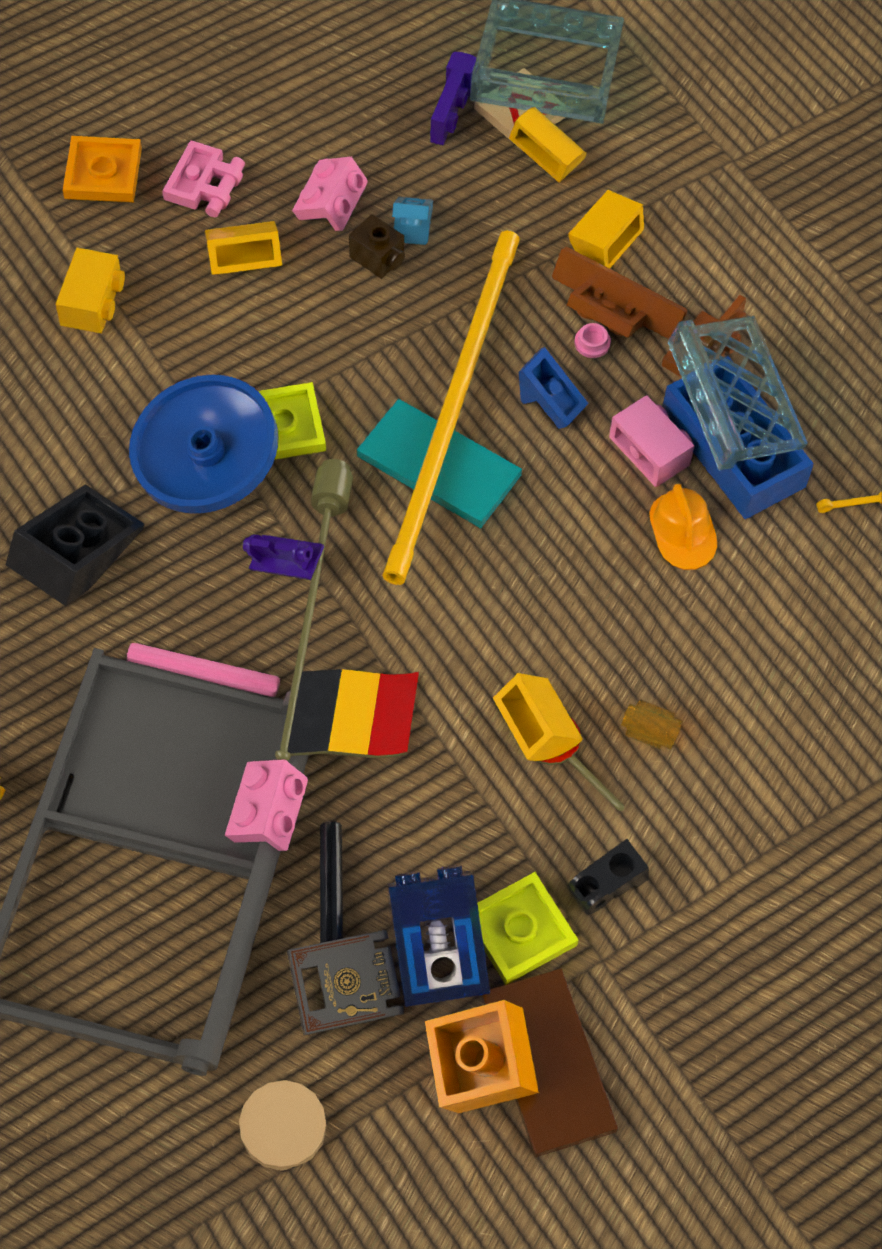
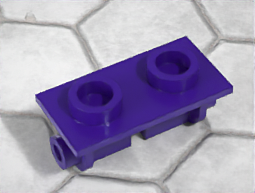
[243,534,324,580]

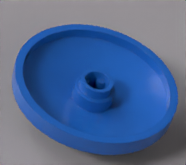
[129,375,278,514]

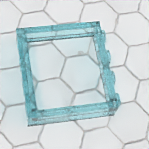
[470,0,624,124]

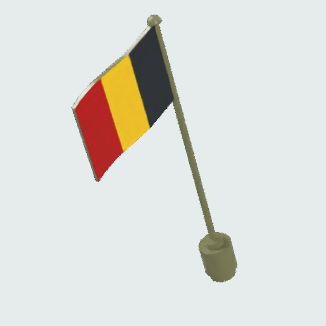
[275,459,419,761]

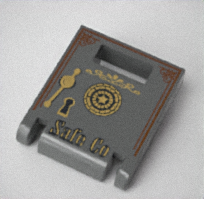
[287,930,404,1036]

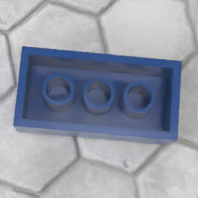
[662,355,814,519]

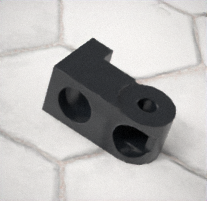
[567,839,649,915]

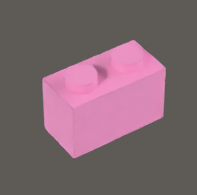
[609,395,695,487]

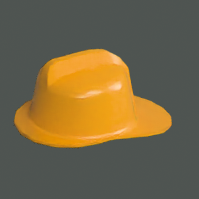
[649,484,718,570]

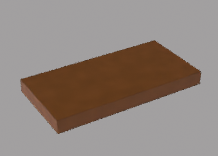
[481,968,618,1158]

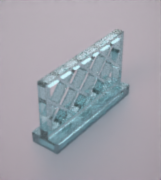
[668,316,808,471]

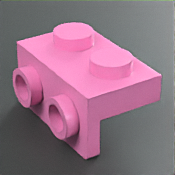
[292,156,368,231]
[225,760,308,851]

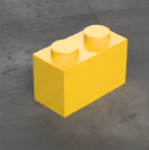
[55,247,125,334]

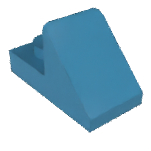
[392,196,433,245]

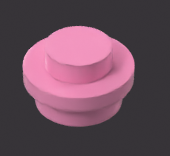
[574,323,611,358]

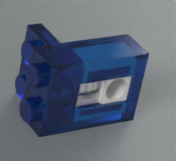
[387,865,490,1007]

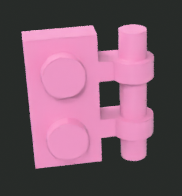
[163,140,245,218]

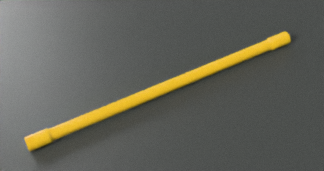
[382,230,520,585]

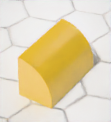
[509,107,587,183]
[568,190,644,269]
[205,221,282,275]
[493,673,583,761]

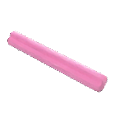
[127,643,280,697]

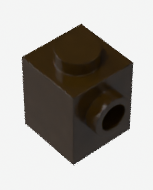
[349,214,405,279]

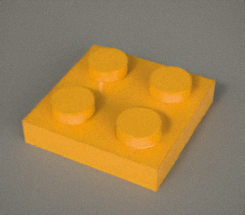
[63,136,142,203]

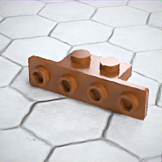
[552,247,687,341]

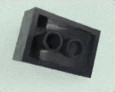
[6,484,145,606]

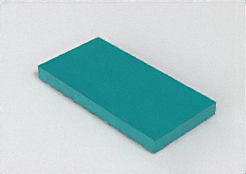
[357,398,522,528]

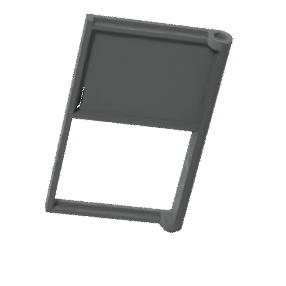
[0,648,309,1076]

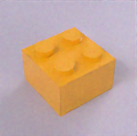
[425,1000,539,1113]

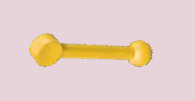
[816,491,882,513]

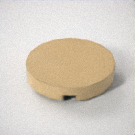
[239,1080,327,1171]

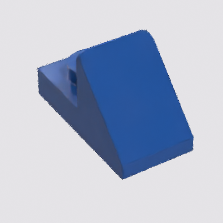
[519,347,588,429]

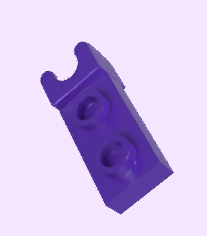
[430,52,478,145]

